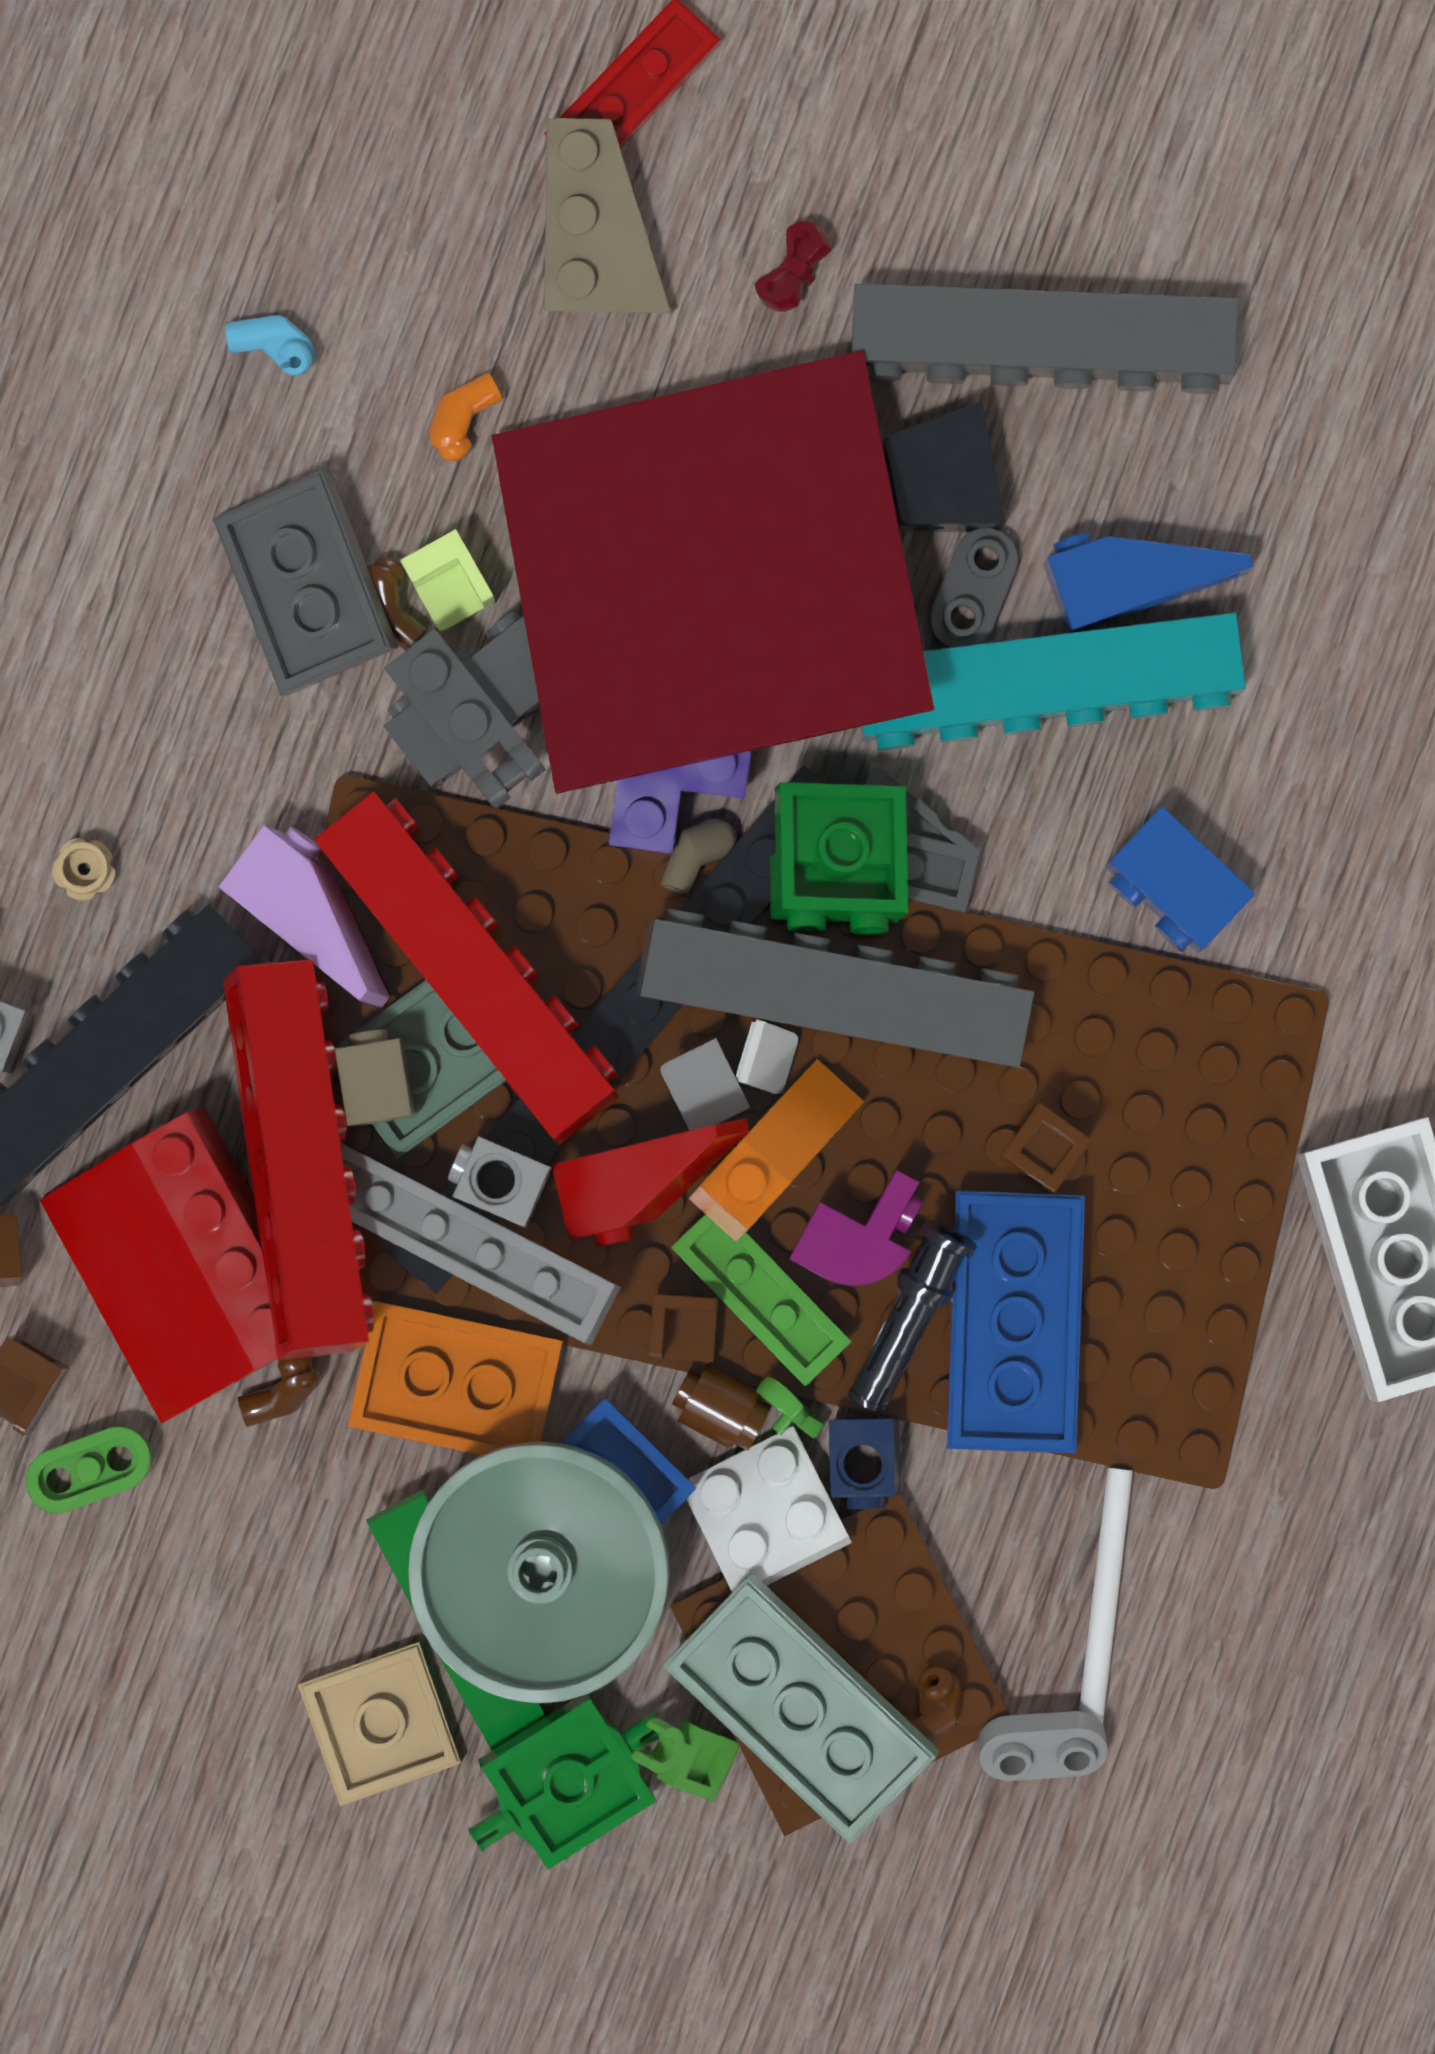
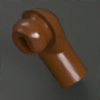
[237,1357,319,1427]

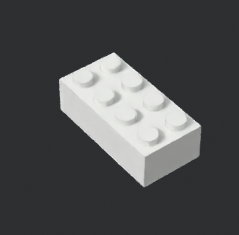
[1296,1117,1435,1402]

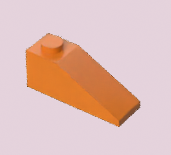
[689,1059,864,1242]

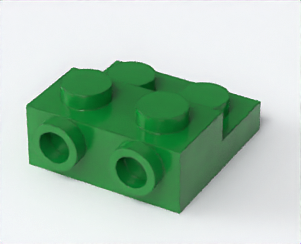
[770,782,908,935]

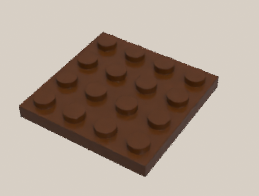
[670,1492,1010,1837]

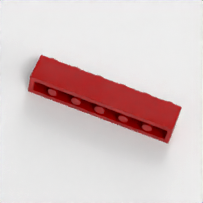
[313,791,619,1145]
[223,960,375,1360]

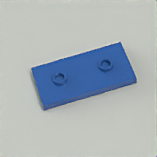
[946,1191,1085,1453]

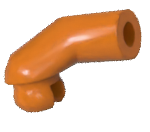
[428,372,503,462]

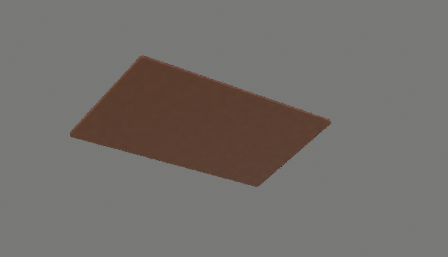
[245,775,1329,1489]

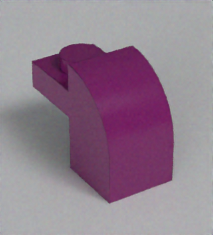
[789,1170,923,1285]

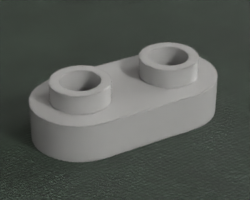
[977,1711,1108,1781]

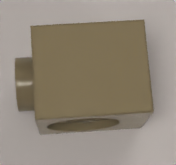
[335,1029,416,1127]

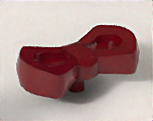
[754,221,832,312]

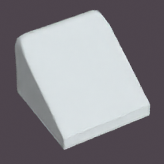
[735,1019,798,1095]

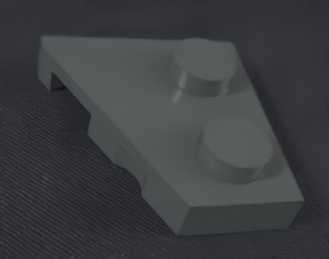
[865,763,981,914]

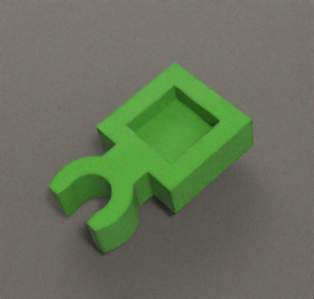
[632,1718,740,1802]

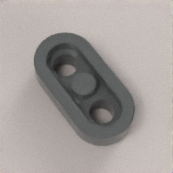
[930,528,1018,649]

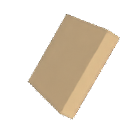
[298,1641,462,1806]

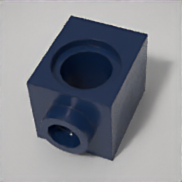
[829,1417,901,1509]

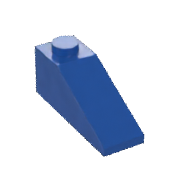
[1043,532,1254,633]

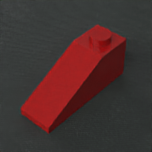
[552,1118,749,1247]

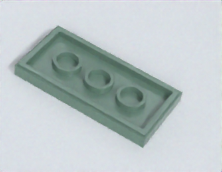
[662,1572,940,1844]

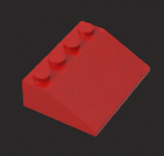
[39,1108,278,1424]

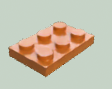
[348,1301,563,1455]

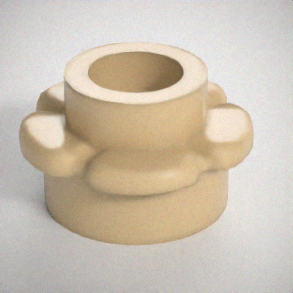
[52,838,115,901]

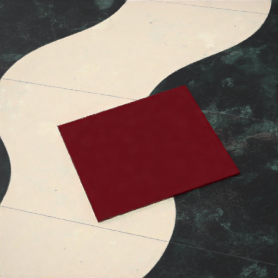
[491,350,935,794]

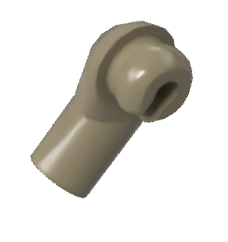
[660,819,737,896]

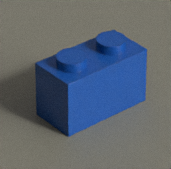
[1105,806,1255,953]

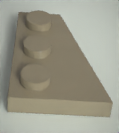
[544,118,671,314]

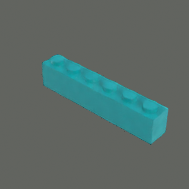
[861,613,1246,751]

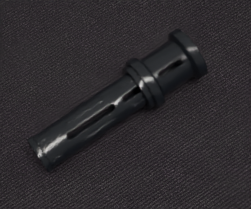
[848,1220,977,1412]

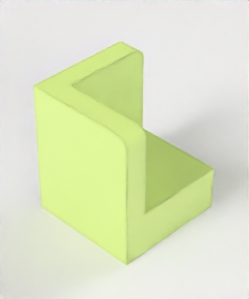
[400,529,496,632]

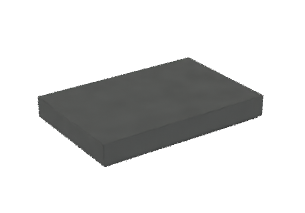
[212,470,398,696]

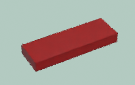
[544,0,721,149]

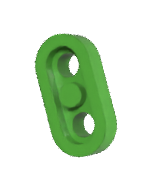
[25,1426,153,1513]

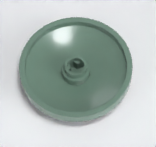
[408,1441,670,1703]

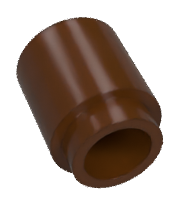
[672,1365,772,1451]

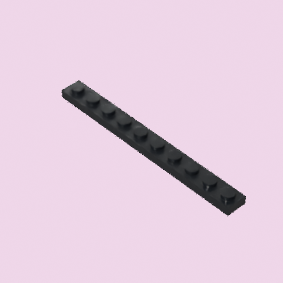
[387,765,826,1294]

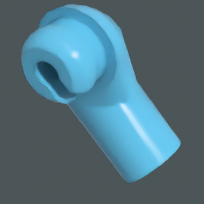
[225,315,315,376]

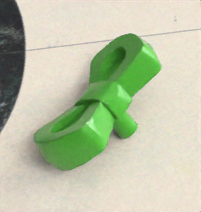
[756,1377,825,1439]

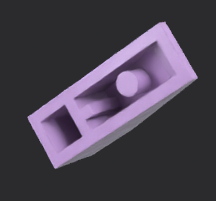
[219,825,389,1008]

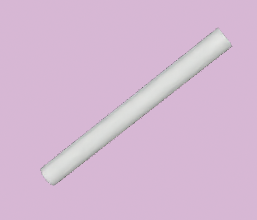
[1079,1467,1133,1724]

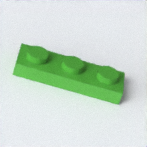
[671,1214,851,1386]

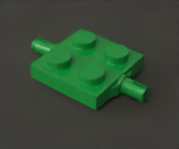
[468,1693,659,1870]

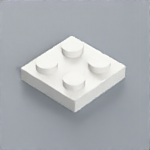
[687,1426,852,1592]

